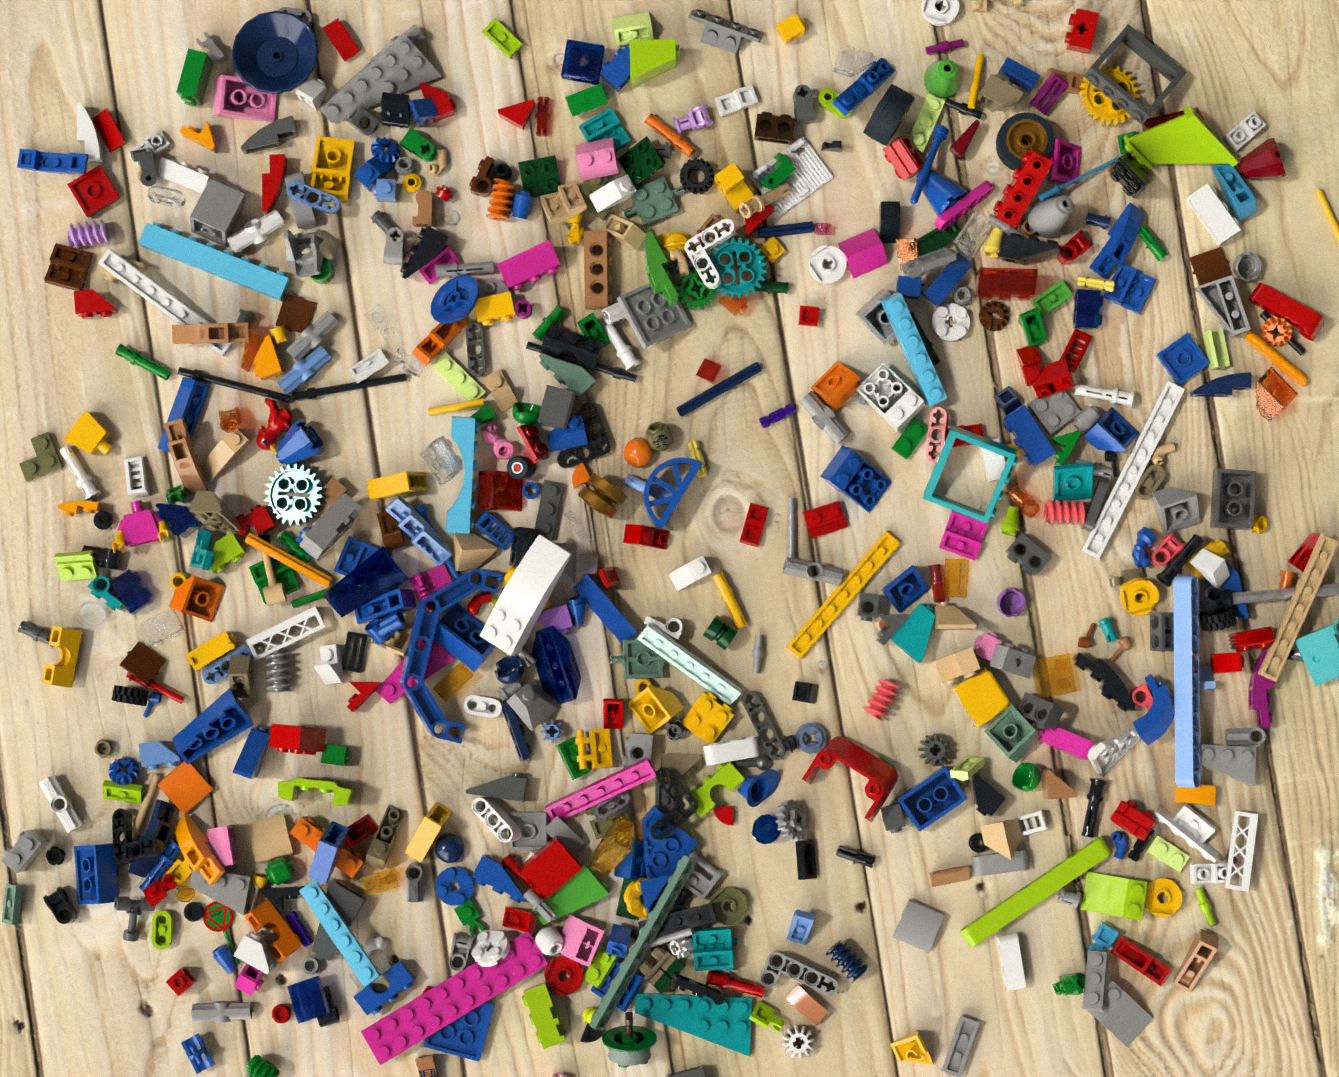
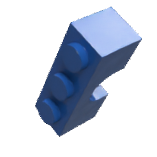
[353,959,415,1015]

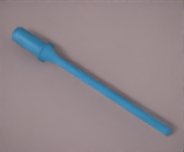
[1038,156,1119,201]

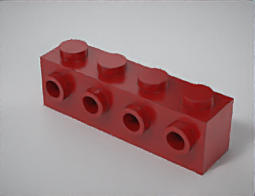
[993,147,1053,228]

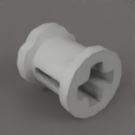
[1057,887,1081,909]

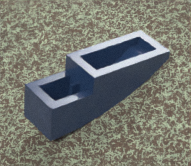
[1190,372,1251,397]

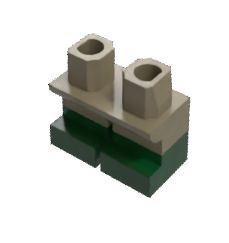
[639,946,686,994]

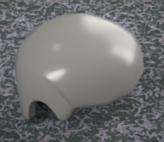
[1233,252,1262,282]

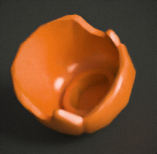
[624,437,654,467]

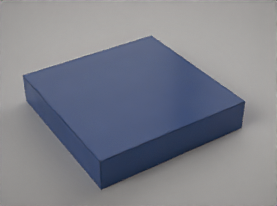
[1156,332,1210,386]

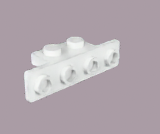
[156,157,231,193]
[1154,803,1219,863]

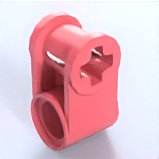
[1150,531,1186,567]

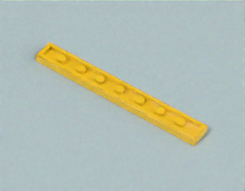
[786,531,901,659]

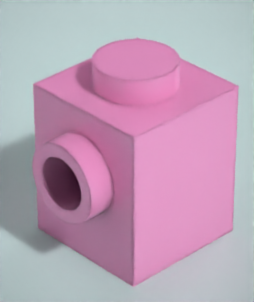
[974,632,1002,662]

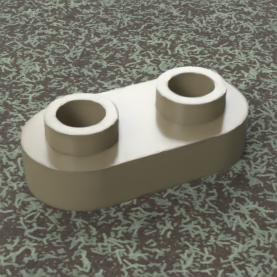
[1134,464,1165,500]

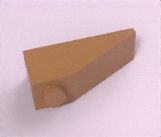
[1173,929,1219,992]

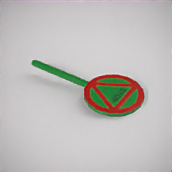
[203,901,240,964]

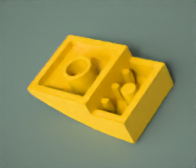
[310,136,355,202]

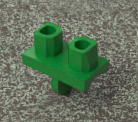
[1052,972,1085,995]

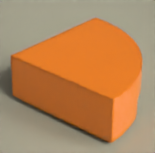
[572,463,590,489]

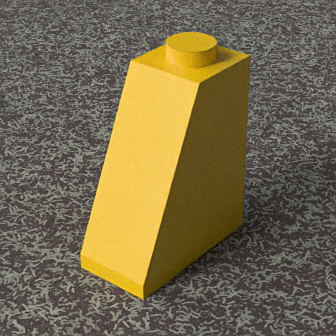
[367,471,428,500]
[405,802,453,862]

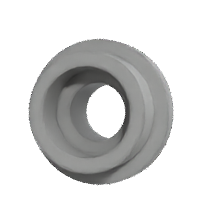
[395,157,414,175]
[953,286,972,305]
[301,955,321,975]

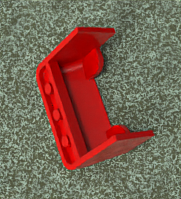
[802,736,899,823]

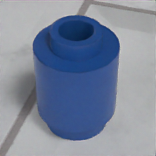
[512,190,534,219]

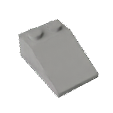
[1087,978,1152,1047]

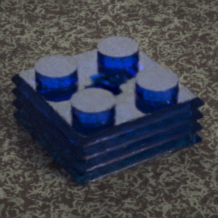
[561,39,605,85]

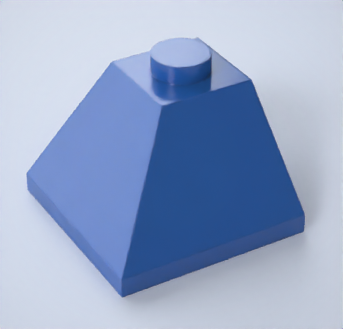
[1084,407,1139,452]

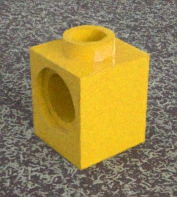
[776,13,806,45]

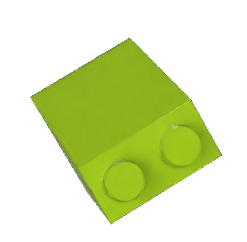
[630,39,680,87]

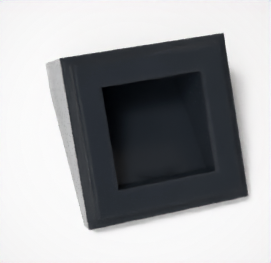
[792,681,818,704]

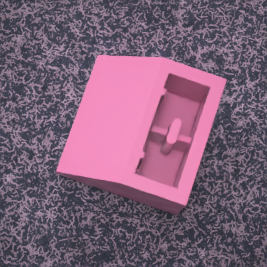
[559,914,605,967]

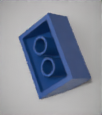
[433,603,496,672]
[74,843,120,904]

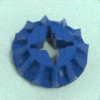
[371,137,401,163]
[108,756,140,785]

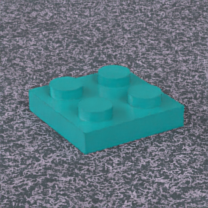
[1053,462,1093,501]

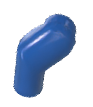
[1111,831,1128,860]

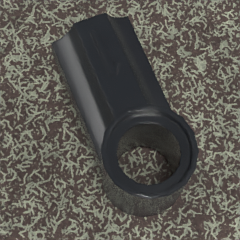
[82,545,121,570]
[312,986,340,1027]

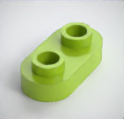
[818,88,853,119]
[152,910,173,950]

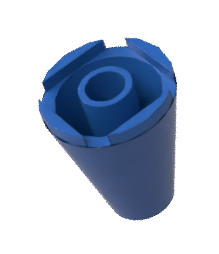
[916,169,968,216]

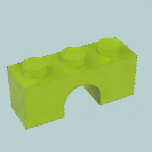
[686,762,745,818]

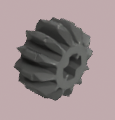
[918,733,951,766]

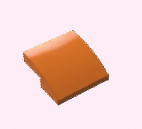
[157,761,213,814]

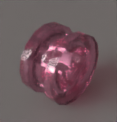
[814,223,831,236]

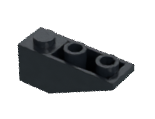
[400,226,448,279]
[999,233,1063,264]

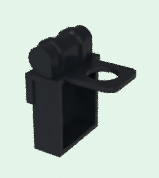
[380,92,411,128]

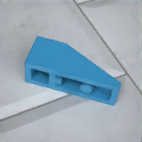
[1212,164,1257,221]

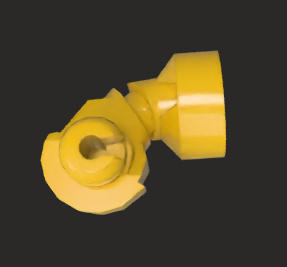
[565,212,584,245]

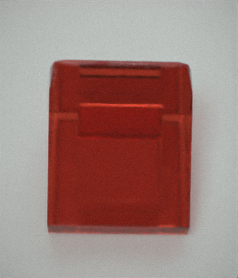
[696,358,722,384]

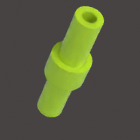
[1195,887,1216,926]

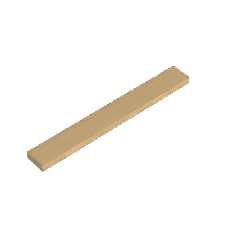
[1258,533,1339,682]

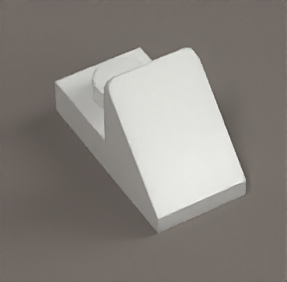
[314,644,344,685]

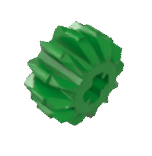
[245,1055,279,1077]

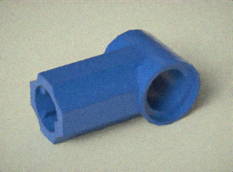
[365,611,406,644]

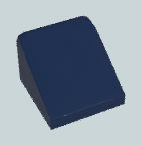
[993,386,1022,415]

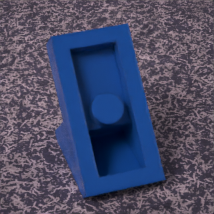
[409,98,438,127]

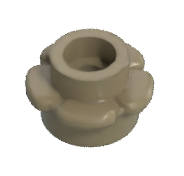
[95,739,114,758]

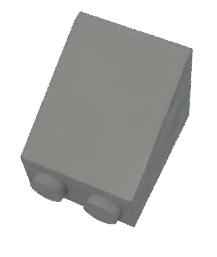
[190,179,245,247]

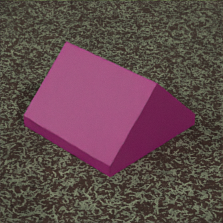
[1048,139,1081,184]
[838,228,888,278]

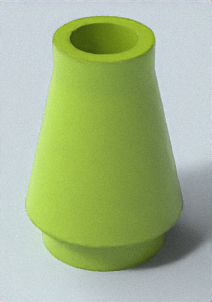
[1000,506,1019,536]

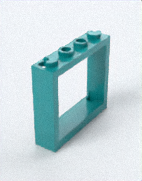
[923,425,1019,523]

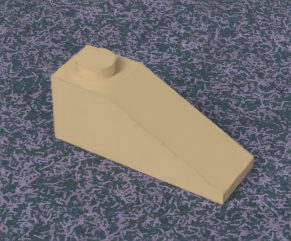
[201,426,252,482]

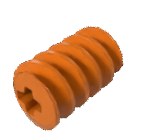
[486,179,517,221]

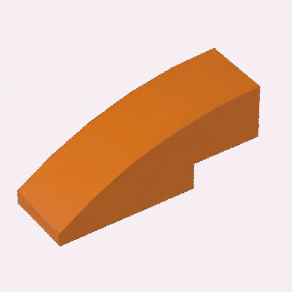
[412,319,468,366]

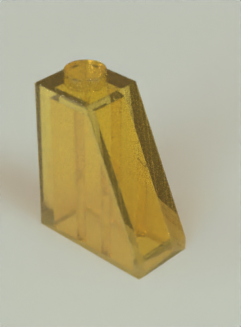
[590,815,635,876]

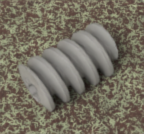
[265,652,291,692]

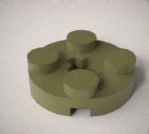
[710,886,748,926]

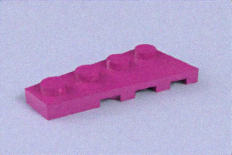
[376,639,455,704]

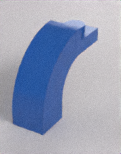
[1133,674,1175,745]

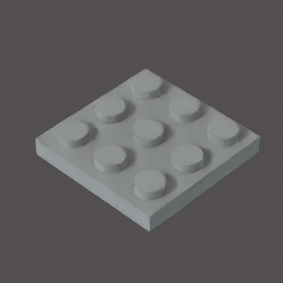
[617,283,692,349]

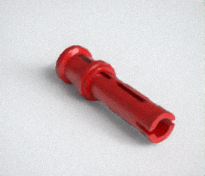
[705,970,765,998]

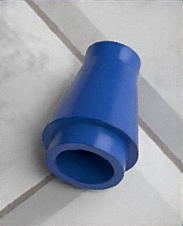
[567,596,586,626]
[212,944,238,974]

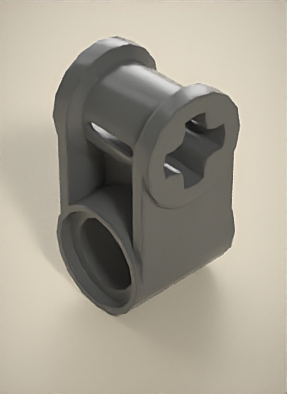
[793,85,816,123]

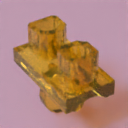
[360,868,400,897]

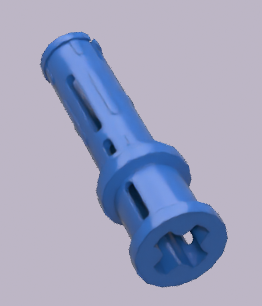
[139,839,181,891]

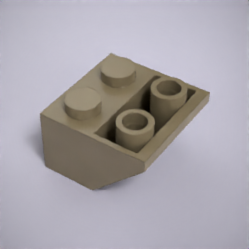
[976,74,1024,111]
[189,491,241,532]

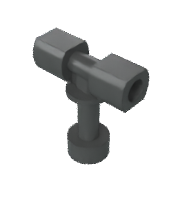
[114,896,156,941]

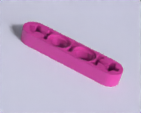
[934,180,995,231]

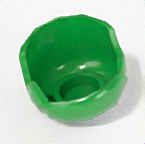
[512,402,540,426]
[1012,763,1041,792]

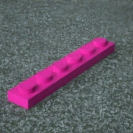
[545,757,657,820]

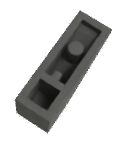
[466,772,527,802]

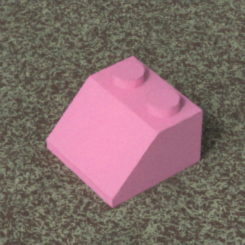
[576,137,619,181]
[205,825,240,866]

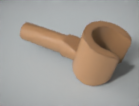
[1110,636,1131,661]

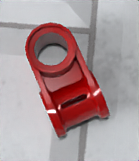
[1057,229,1094,265]

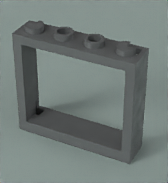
[1084,24,1187,125]

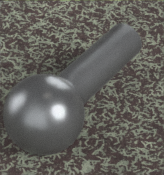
[734,755,771,770]

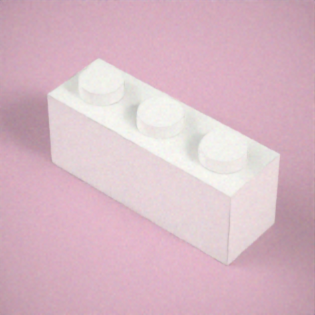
[1185,183,1241,246]

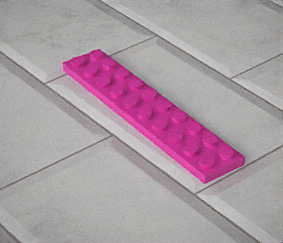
[361,932,549,1065]

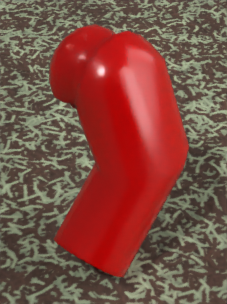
[467,592,492,616]

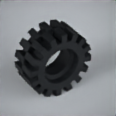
[680,158,714,195]
[1199,607,1237,632]
[112,685,149,706]

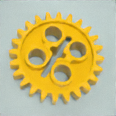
[1078,64,1140,126]

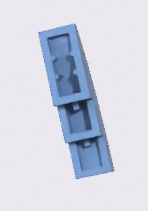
[385,495,452,566]

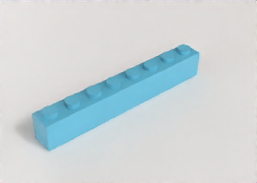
[138,222,291,302]

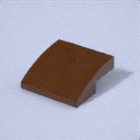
[44,243,93,291]

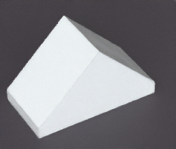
[1190,548,1230,588]

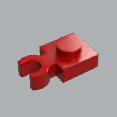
[143,873,178,907]

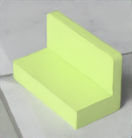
[612,12,654,46]
[1203,329,1230,370]

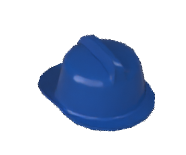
[738,769,780,807]

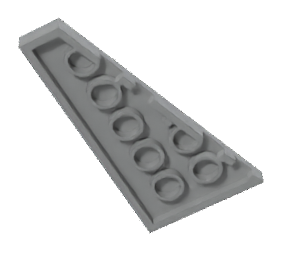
[318,33,442,123]

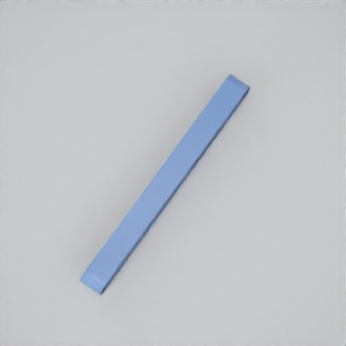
[1173,576,1201,788]

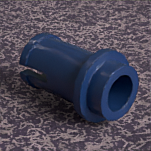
[1085,212,1111,229]

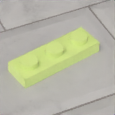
[909,94,945,154]
[432,352,486,401]

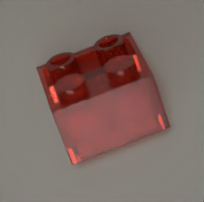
[478,470,523,512]

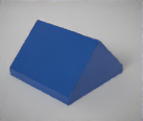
[881,565,929,613]

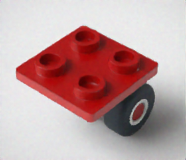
[507,425,549,479]

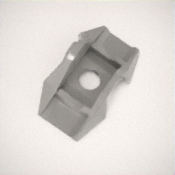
[283,229,324,278]

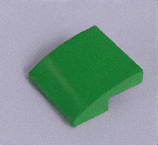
[249,557,301,604]

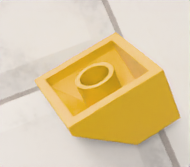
[627,685,684,734]

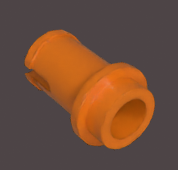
[1279,570,1295,589]

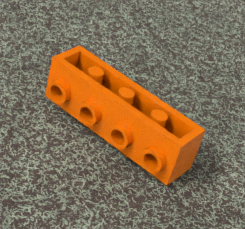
[290,816,366,878]

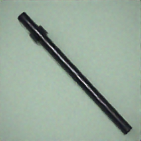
[526,341,637,382]
[178,367,291,403]
[292,373,407,400]

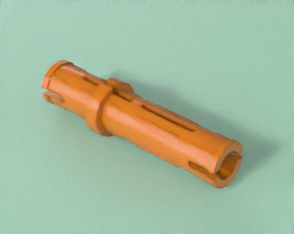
[644,113,696,158]

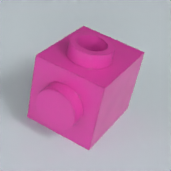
[234,963,264,996]

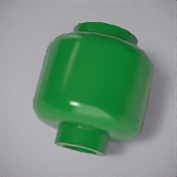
[265,856,295,885]

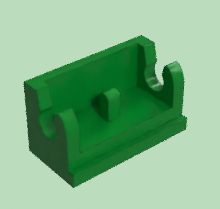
[565,83,608,117]

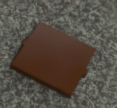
[1189,247,1231,286]
[276,294,316,333]
[119,642,166,684]

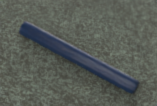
[676,362,762,417]

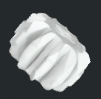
[782,1025,815,1059]

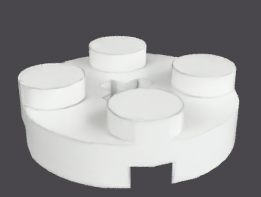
[921,0,959,26]
[808,245,846,284]
[931,303,970,342]
[471,931,510,967]

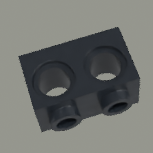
[509,527,538,567]

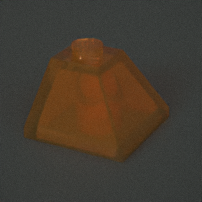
[1255,367,1298,422]

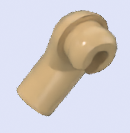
[1151,442,1175,465]

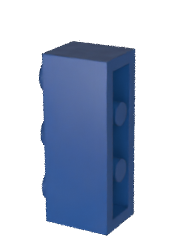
[1003,405,1056,467]

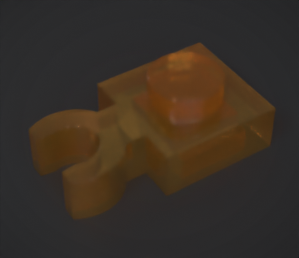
[896,238,918,271]

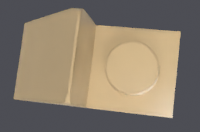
[484,369,518,412]

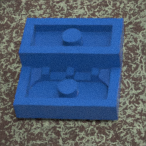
[1104,263,1156,315]
[591,961,645,1012]

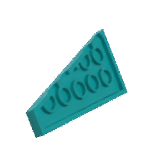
[635,993,752,1057]

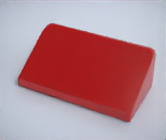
[93,108,127,152]

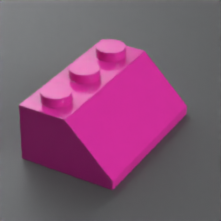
[497,240,561,291]

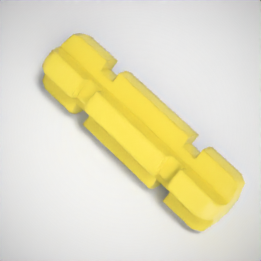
[1077,275,1115,292]
[688,440,708,477]

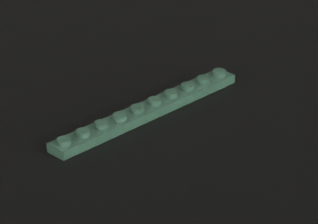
[589,855,698,1031]

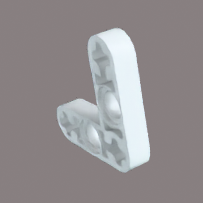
[685,219,736,289]

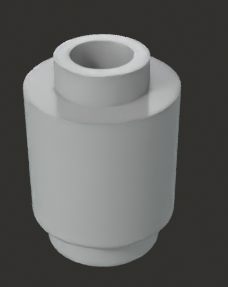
[1072,405,1101,434]

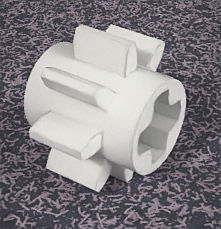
[670,937,693,959]

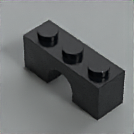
[541,324,604,371]

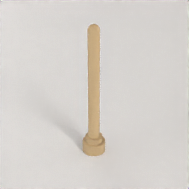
[132,773,160,842]

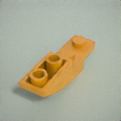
[175,813,225,885]

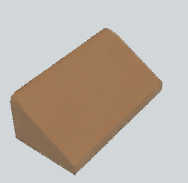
[929,865,970,887]

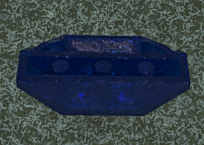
[532,625,581,705]

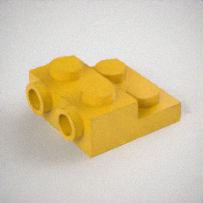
[682,691,734,744]

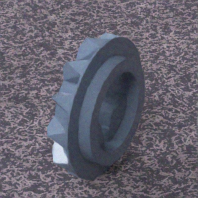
[795,723,826,754]

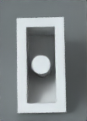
[295,78,328,110]
[589,174,637,212]
[978,438,1005,482]
[669,556,712,591]

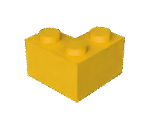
[714,162,756,213]

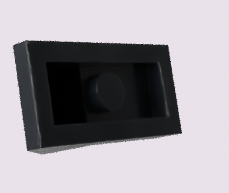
[261,886,303,911]

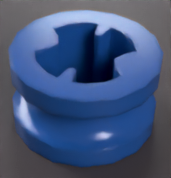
[522,482,540,499]

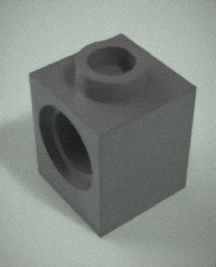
[346,106,380,136]
[857,592,880,622]
[880,803,906,833]

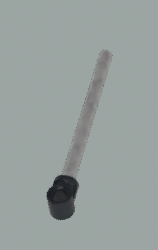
[1200,583,1339,614]

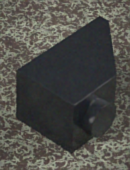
[879,201,900,243]
[972,774,1006,816]

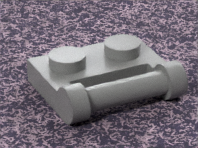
[684,849,723,900]

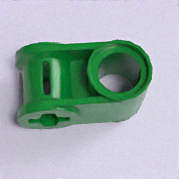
[399,128,436,162]

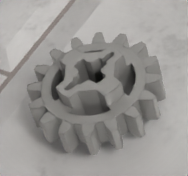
[775,799,809,842]

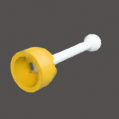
[246,873,268,915]

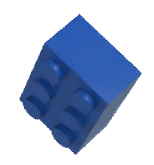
[896,766,968,832]

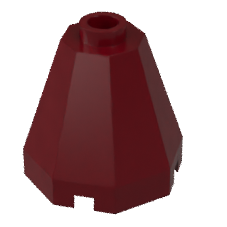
[1238,138,1286,179]

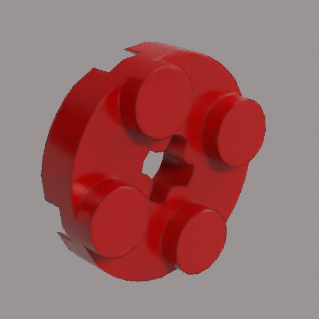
[544,956,583,995]

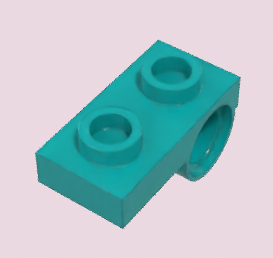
[88,576,126,611]

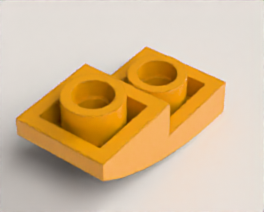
[57,501,102,516]
[1174,783,1217,806]

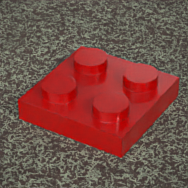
[67,165,120,218]

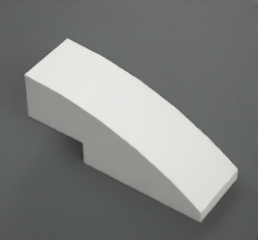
[77,103,104,163]

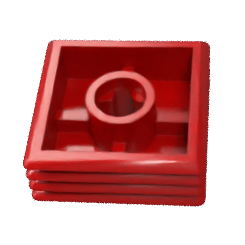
[1228,626,1275,652]

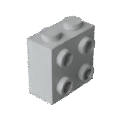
[1,829,51,873]

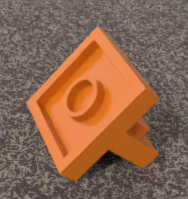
[811,361,861,412]

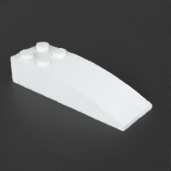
[479,534,572,656]

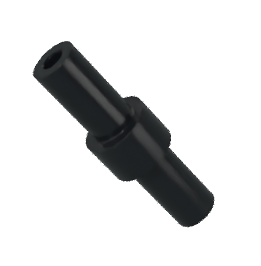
[945,99,983,119]

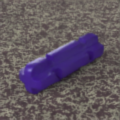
[759,403,796,428]
[286,911,313,947]

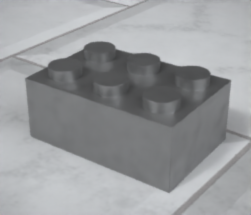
[1210,468,1256,530]

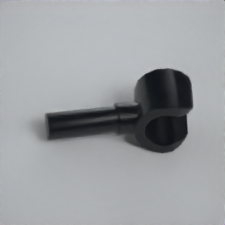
[1104,451,1119,477]

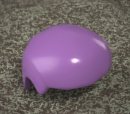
[997,587,1026,618]

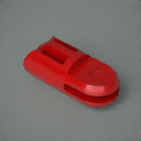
[1288,533,1320,572]

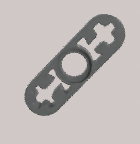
[465,321,486,377]
[1081,477,1110,532]

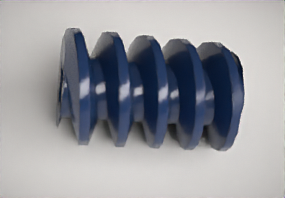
[825,940,868,983]

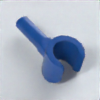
[143,692,162,718]

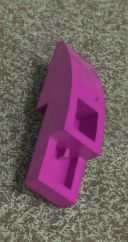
[1248,650,1276,728]

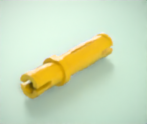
[712,572,748,629]

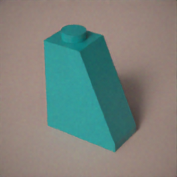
[890,603,935,664]

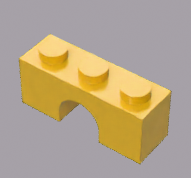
[42,626,82,688]

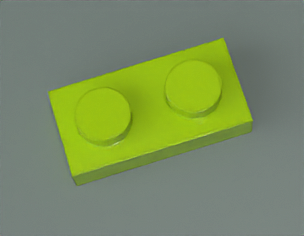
[482,18,523,59]
[103,780,143,804]
[583,945,619,989]

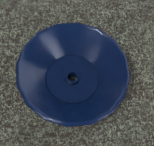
[232,11,319,94]

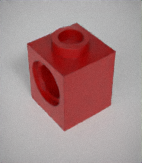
[166,967,197,996]

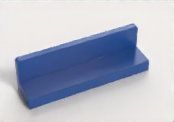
[158,377,210,452]
[573,574,637,645]

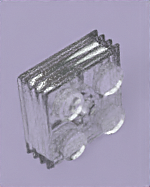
[420,436,463,485]

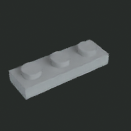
[1083,951,1108,1011]
[941,1015,980,1077]

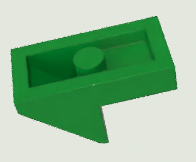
[1018,307,1048,347]
[577,313,611,347]
[1050,431,1081,465]

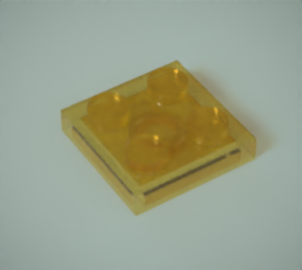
[1032,653,1076,698]

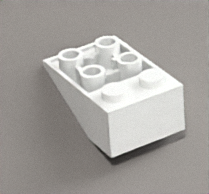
[856,363,925,433]

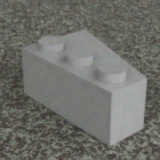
[1195,275,1251,337]
[299,493,362,560]
[1200,744,1256,786]
[190,870,253,915]

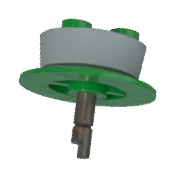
[602,1012,657,1068]

